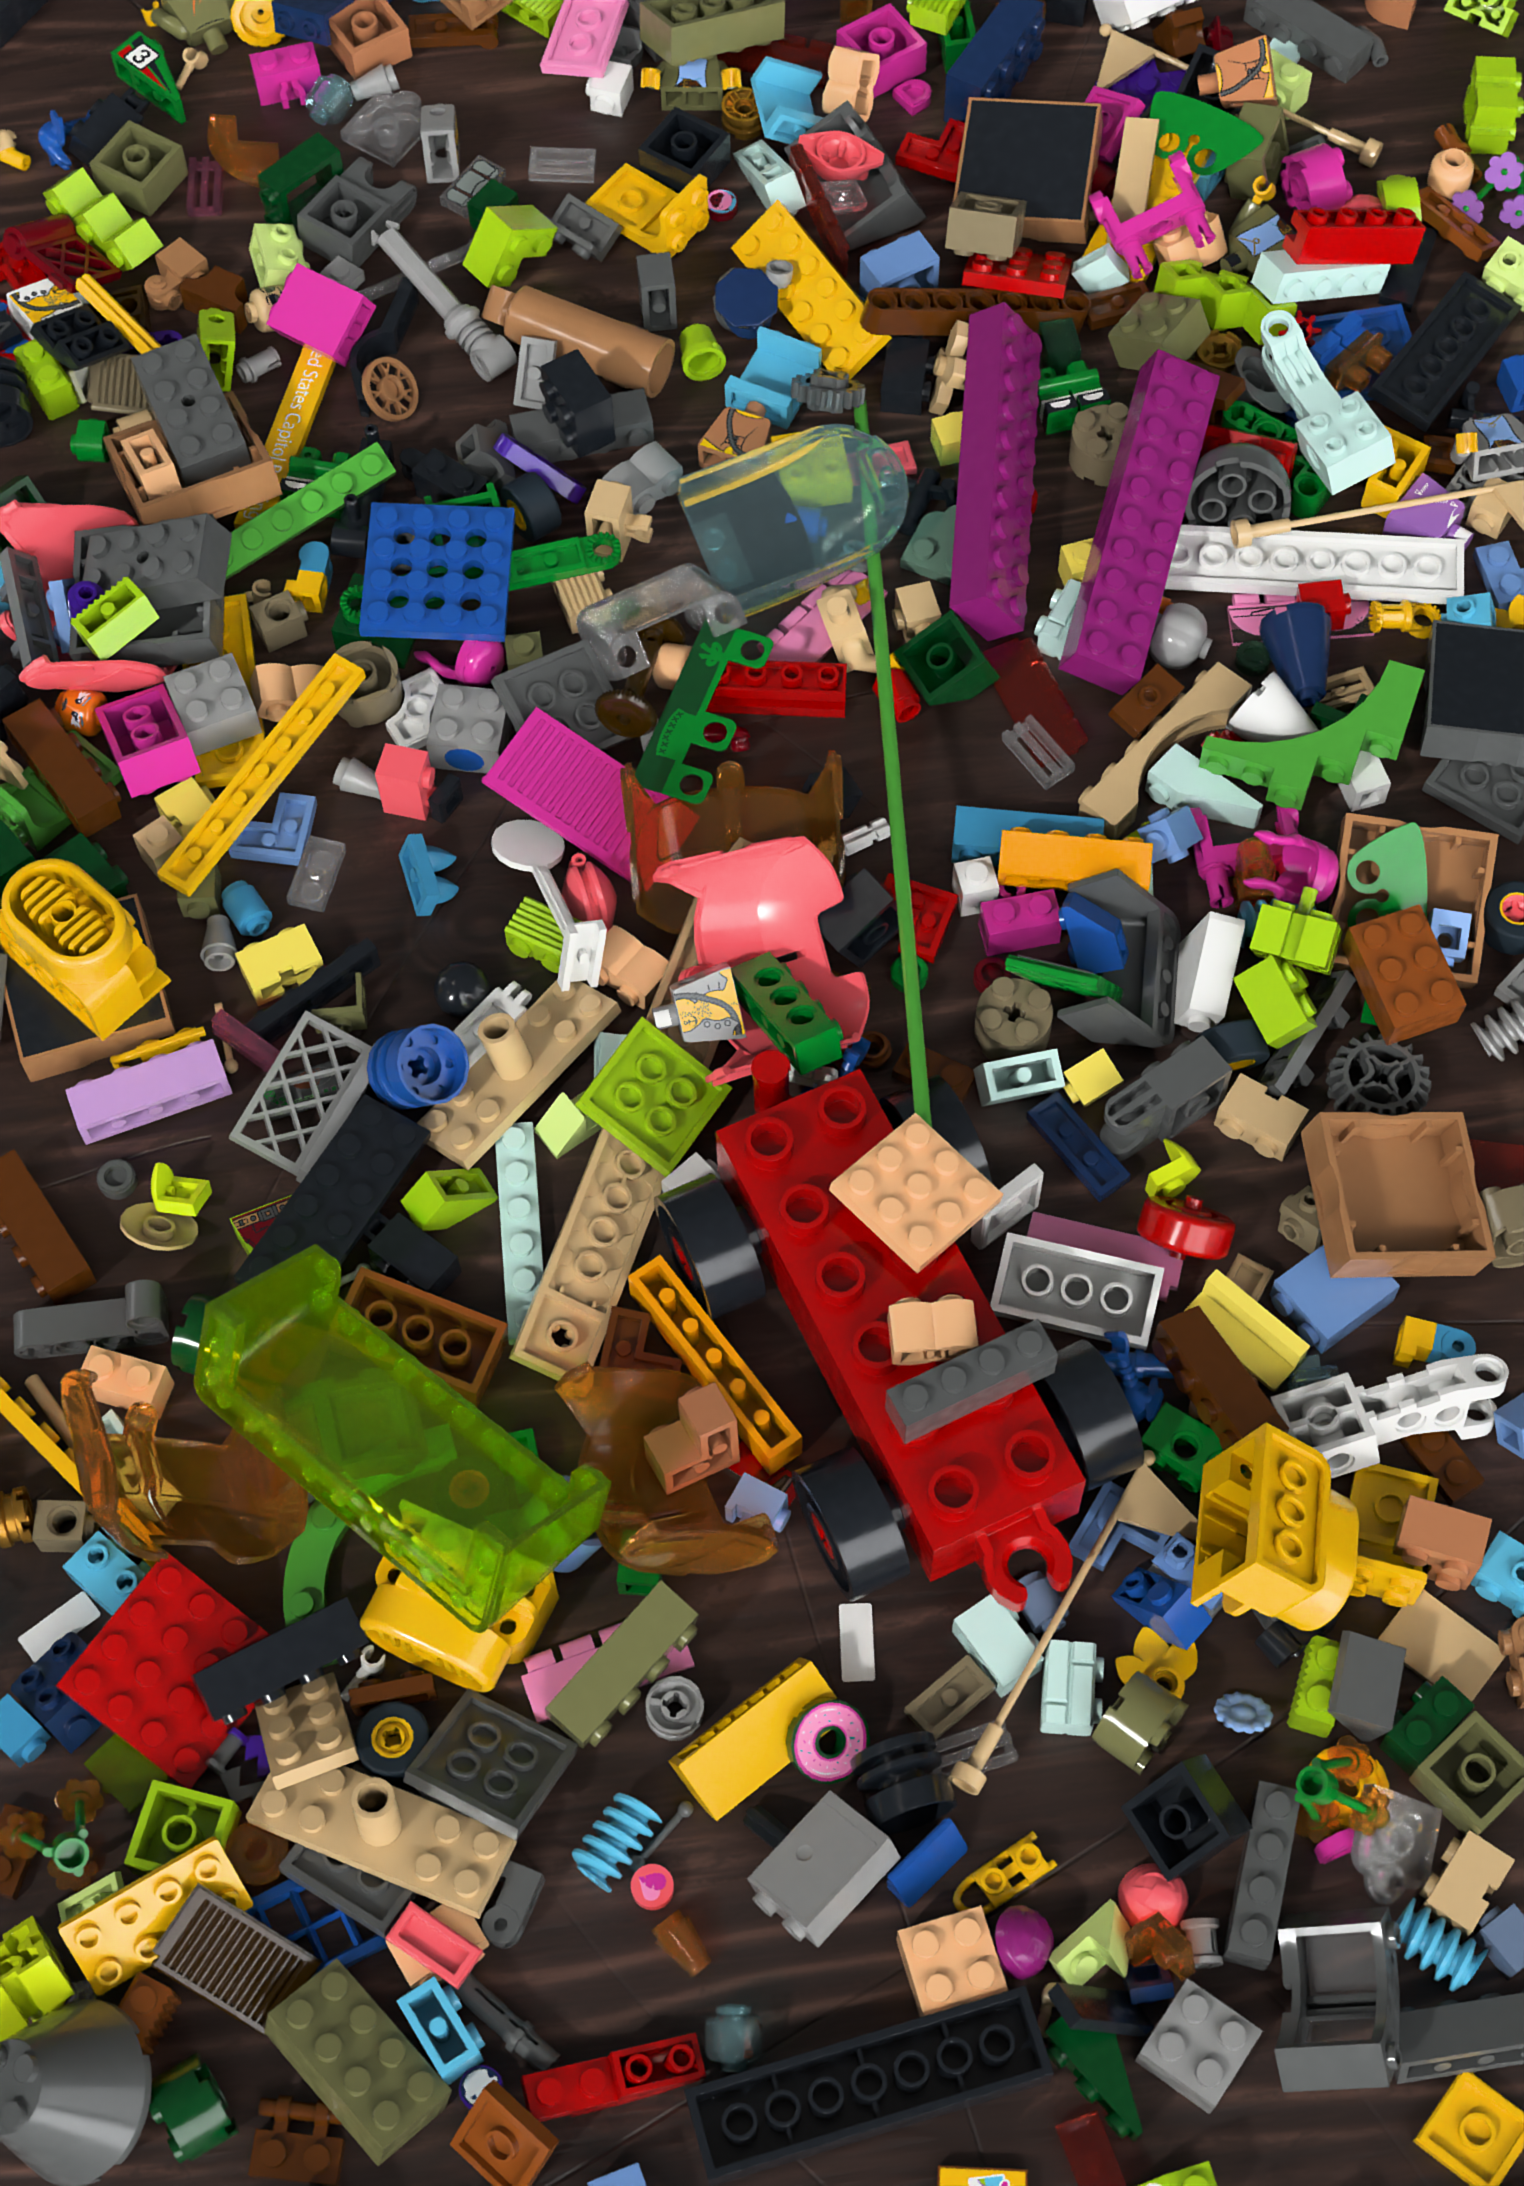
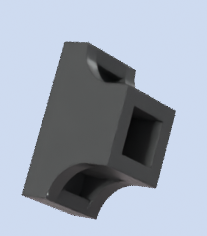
[455,419,516,494]

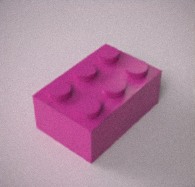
[94,683,201,798]

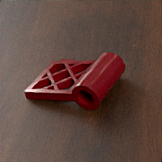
[3,213,122,294]

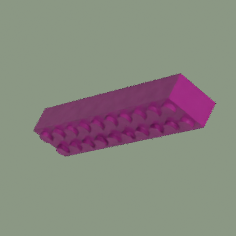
[949,302,1042,641]
[1058,349,1220,696]

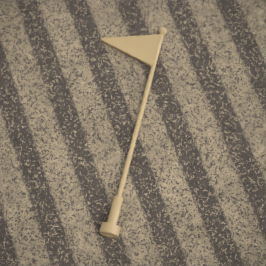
[1096,23,1383,168]
[1230,480,1524,549]
[948,1450,1198,1795]

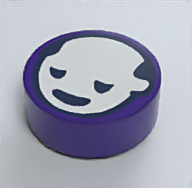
[459,2065,504,2110]

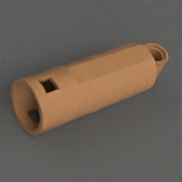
[480,285,675,398]

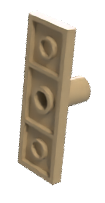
[417,980,621,1170]
[246,1766,517,1919]

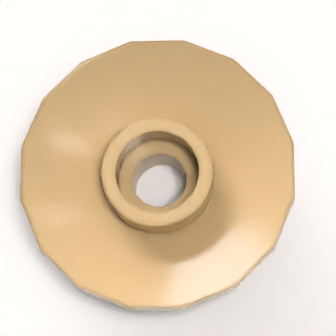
[120,1202,198,1251]

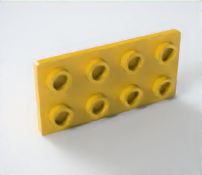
[58,1836,253,1996]

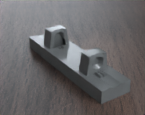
[0,547,60,669]
[1256,970,1356,1097]

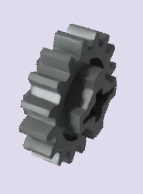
[790,368,866,414]

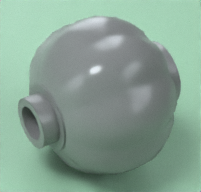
[1148,603,1213,669]

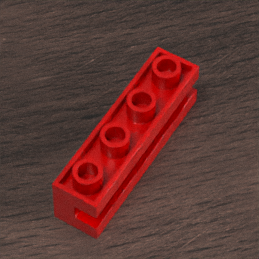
[1282,207,1426,264]
[705,661,847,718]

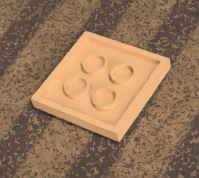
[829,1113,1004,1274]

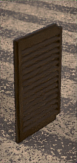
[151,1882,322,2036]

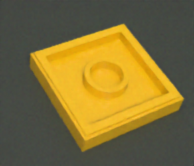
[1413,2072,1524,2186]

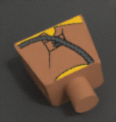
[1198,35,1278,109]
[698,401,772,479]

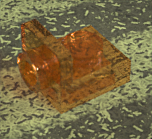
[1124,1912,1196,1981]

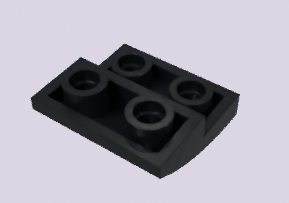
[29,304,131,371]

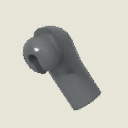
[1356,25,1389,67]

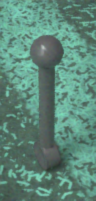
[628,1801,694,1873]

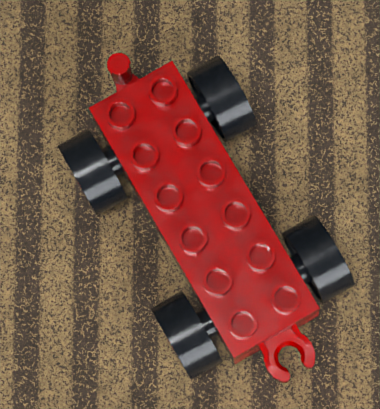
[654,1050,1144,1612]

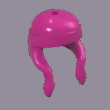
[413,609,506,687]
[1243,830,1339,905]

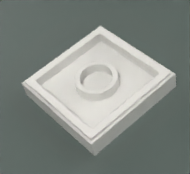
[970,1163,1044,1250]

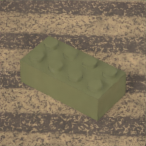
[640,0,785,66]
[545,1580,699,1749]
[264,1958,452,2166]

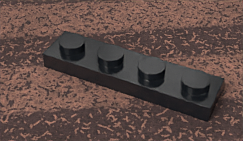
[246,937,381,1052]

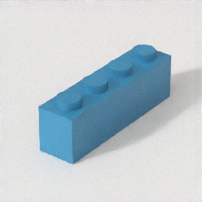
[951,806,1104,867]

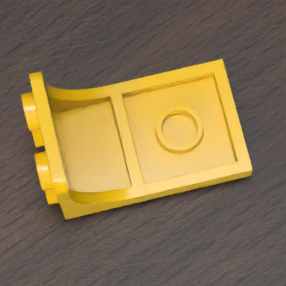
[585,163,709,258]
[1349,1464,1439,1607]

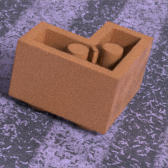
[643,1382,740,1495]
[1392,1495,1492,1591]

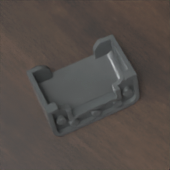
[784,100,927,251]

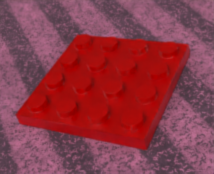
[55,1551,270,1789]

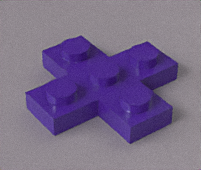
[1095,58,1186,118]

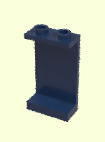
[271,0,393,46]

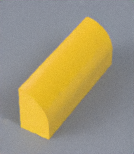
[668,1657,838,1821]

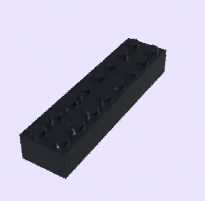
[684,1986,1054,2186]

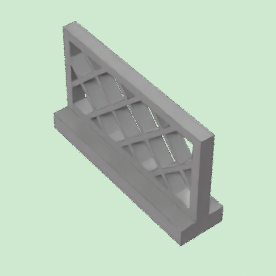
[229,1010,375,1183]

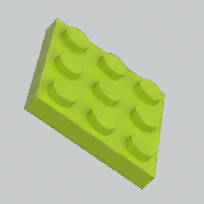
[574,1017,732,1177]

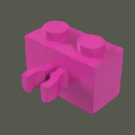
[249,42,324,109]
[978,885,1062,956]

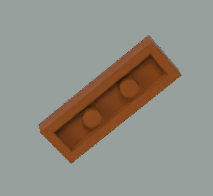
[1419,186,1502,262]

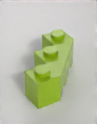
[43,167,163,272]
[1154,259,1298,345]

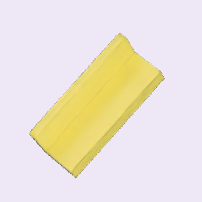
[1184,1269,1310,1391]

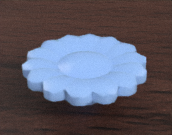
[1214,1692,1273,1734]

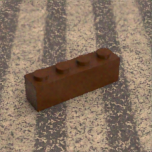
[2,698,122,838]
[0,1149,97,1306]
[1151,1306,1290,1451]

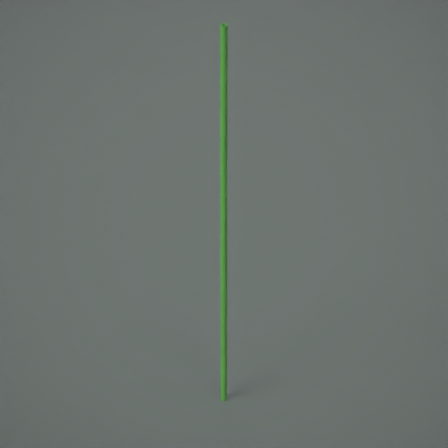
[854,400,932,1127]

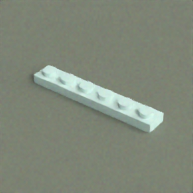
[495,1121,544,1345]

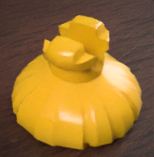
[230,0,286,47]

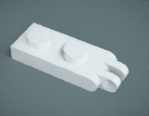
[453,981,532,1069]

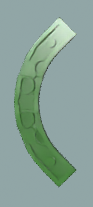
[283,1425,458,1668]

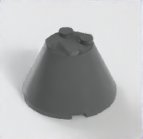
[0,1999,152,2186]

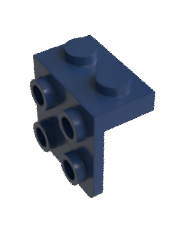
[10,1632,102,1753]

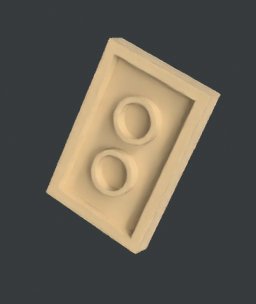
[254,1672,359,1790]

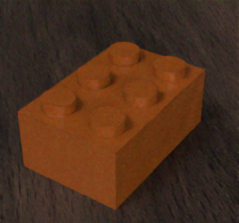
[1341,904,1467,1046]

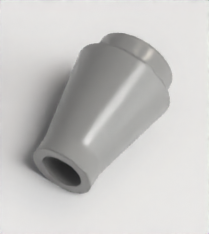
[350,63,400,101]
[333,757,381,800]
[200,914,238,971]

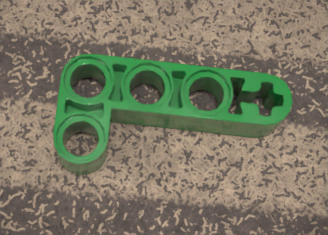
[1220,400,1332,519]

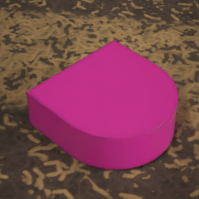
[892,79,932,116]
[1313,1827,1362,1865]

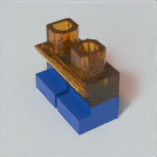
[1310,311,1393,393]

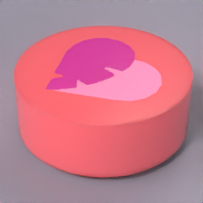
[631,1864,674,1910]

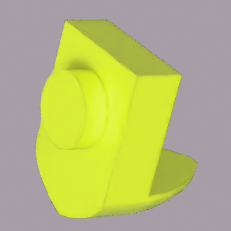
[1145,1138,1201,1198]
[151,1162,212,1217]

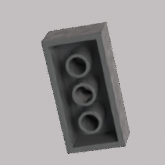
[131,334,252,487]
[83,513,232,610]

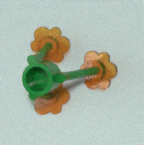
[1295,1735,1390,1843]
[0,1778,104,1892]

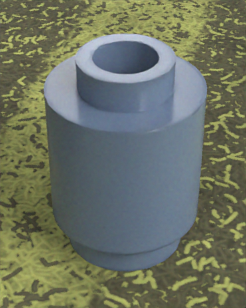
[1018,1571,1070,1633]

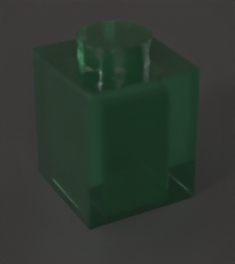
[1038,317,1082,375]

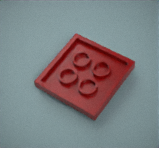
[962,247,1073,299]

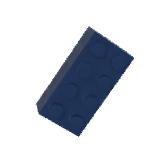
[944,0,1045,123]

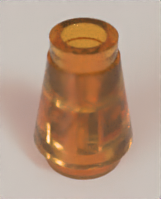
[652,1909,712,1977]

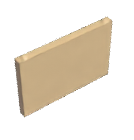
[1377,1589,1506,1702]

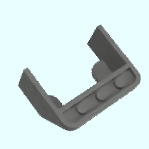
[1057,869,1181,1048]

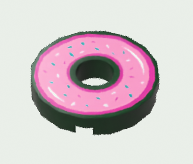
[786,1697,870,1785]

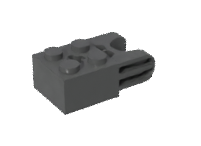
[297,157,417,267]
[1099,1035,1232,1161]

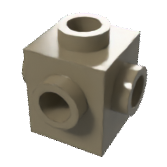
[1278,1185,1323,1254]

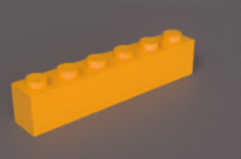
[628,1255,802,1475]

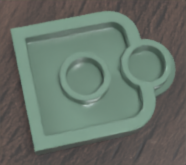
[900,505,956,586]

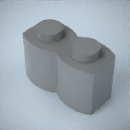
[602,441,684,515]

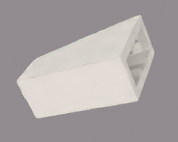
[1174,911,1245,1032]

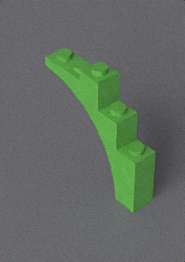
[1199,660,1425,811]

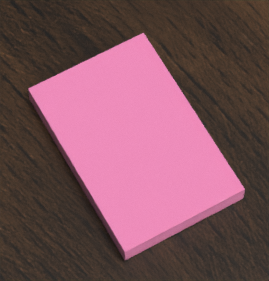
[540,0,629,78]

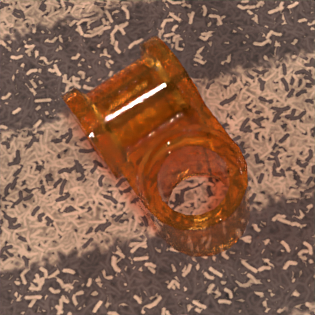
[1232,837,1276,910]

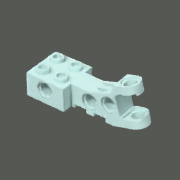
[1261,310,1396,495]

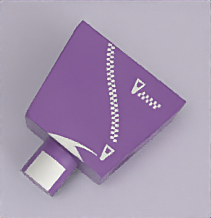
[1382,473,1474,551]

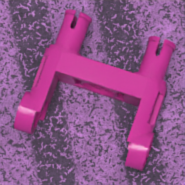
[1088,150,1216,279]
[1190,805,1299,909]

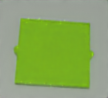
[83,1734,169,1814]

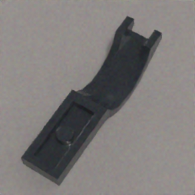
[349,277,420,418]

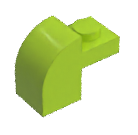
[1377,175,1422,222]

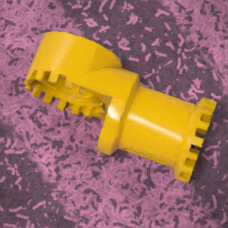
[1368,600,1441,639]

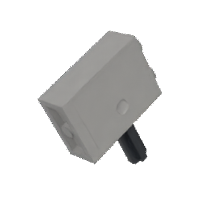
[743,1790,901,1947]

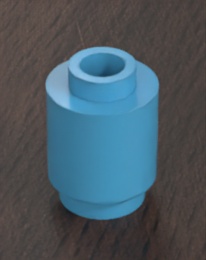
[221,881,273,936]

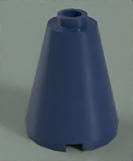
[1259,602,1332,708]

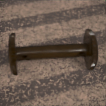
[594,609,686,738]

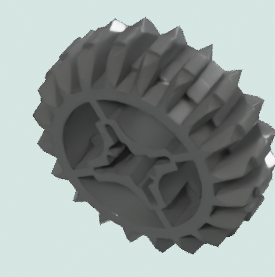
[1326,1032,1432,1116]

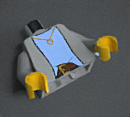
[1450,413,1524,482]

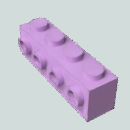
[65,1039,233,1145]

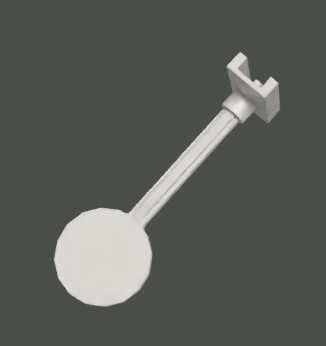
[491,820,607,991]

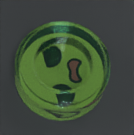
[1235,640,1271,676]

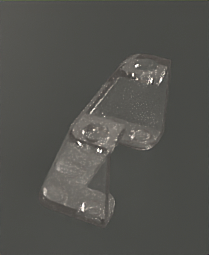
[576,563,748,681]

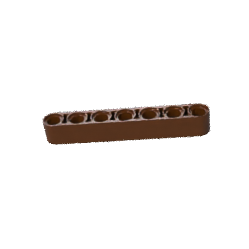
[860,287,1091,336]

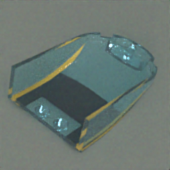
[678,424,909,624]

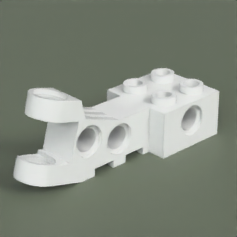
[1270,1354,1509,1479]

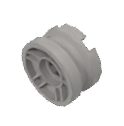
[646,1676,704,1741]

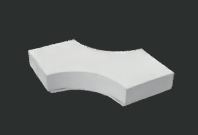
[386,667,444,749]

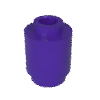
[67,581,105,621]

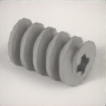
[1470,999,1524,1062]

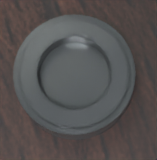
[97,1159,138,1200]

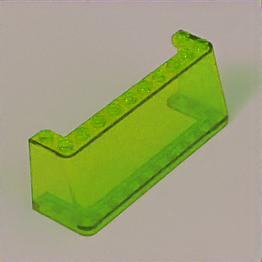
[194,1244,612,1633]

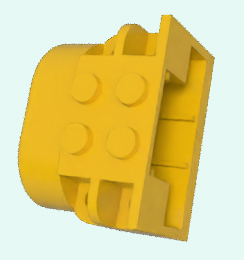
[0,858,171,1041]
[1190,1422,1359,1631]
[360,1500,559,1692]

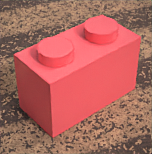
[375,743,437,821]

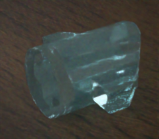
[1287,1354,1340,1391]

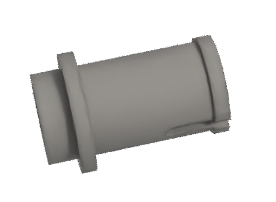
[236,346,282,383]

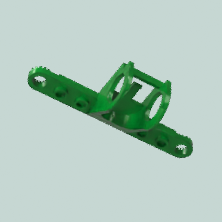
[340,482,621,624]

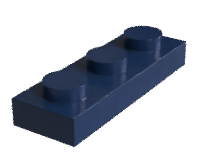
[1026,1091,1131,1203]

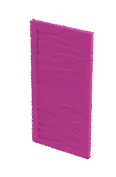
[482,707,700,894]

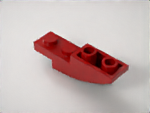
[520,2032,707,2122]

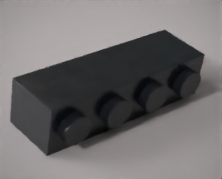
[190,1597,369,1725]

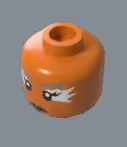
[55,689,108,737]

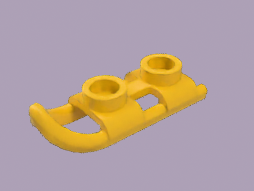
[110,1026,206,1070]
[953,1831,1057,1915]

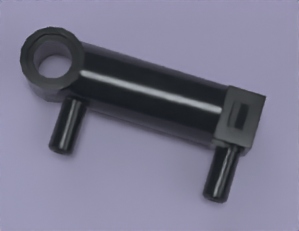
[331,424,395,560]

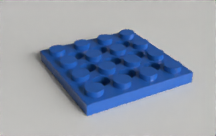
[359,502,515,642]

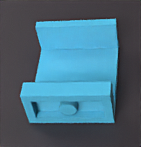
[750,56,824,144]
[725,326,822,430]

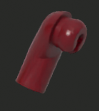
[703,723,751,752]

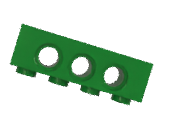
[731,951,844,1076]
[1141,1402,1246,1493]

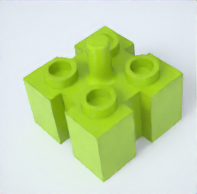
[1444,0,1519,39]
[1463,56,1524,155]
[1249,886,1343,975]

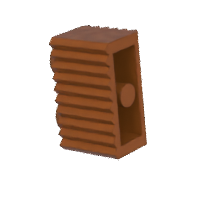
[118,1971,182,2059]

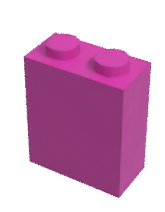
[266,263,376,367]

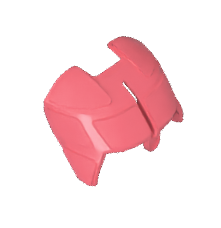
[0,500,178,692]
[652,836,870,1087]

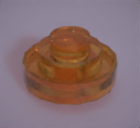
[225,1822,290,1886]

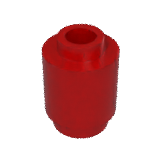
[872,668,921,723]

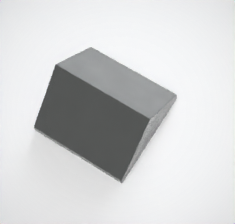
[1328,1630,1406,1742]

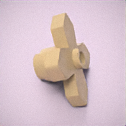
[929,320,969,416]

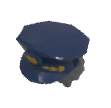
[713,267,778,339]

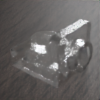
[812,179,868,229]

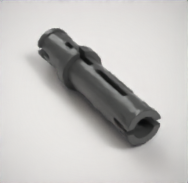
[450,1973,562,2072]

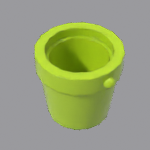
[679,324,726,381]

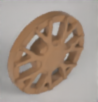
[362,357,418,422]

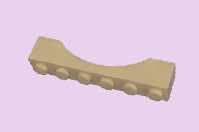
[1078,662,1252,840]

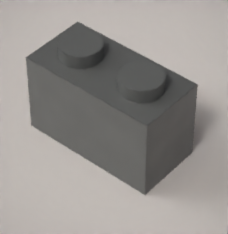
[636,252,678,332]

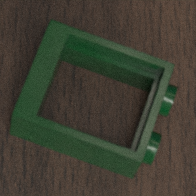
[257,132,344,234]

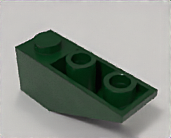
[1043,2016,1143,2143]

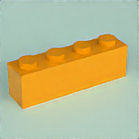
[997,827,1153,892]

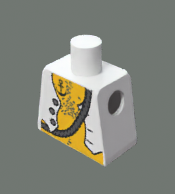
[6,278,89,340]

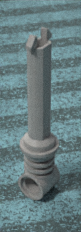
[371,220,517,382]

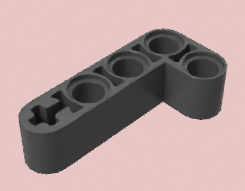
[13,1280,169,1359]

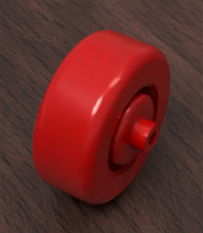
[1137,1195,1236,1260]

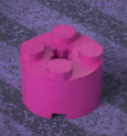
[1280,143,1353,210]

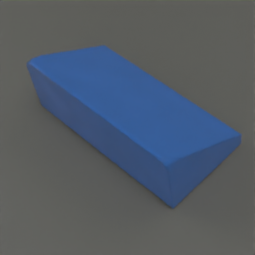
[887,1817,968,1908]

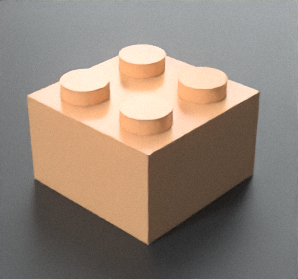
[896,1906,1008,2018]

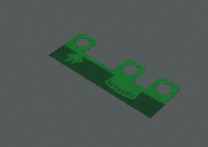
[630,618,773,804]

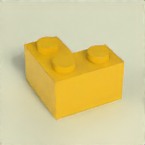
[1361,425,1431,519]

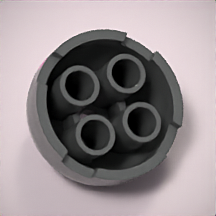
[1185,443,1291,527]

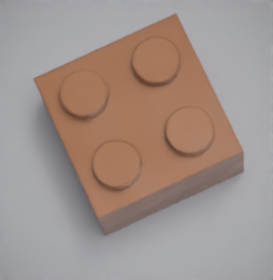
[328,0,412,80]

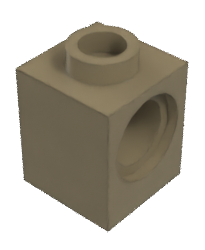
[249,590,309,653]
[32,1500,99,1553]

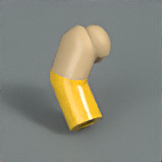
[0,129,31,171]

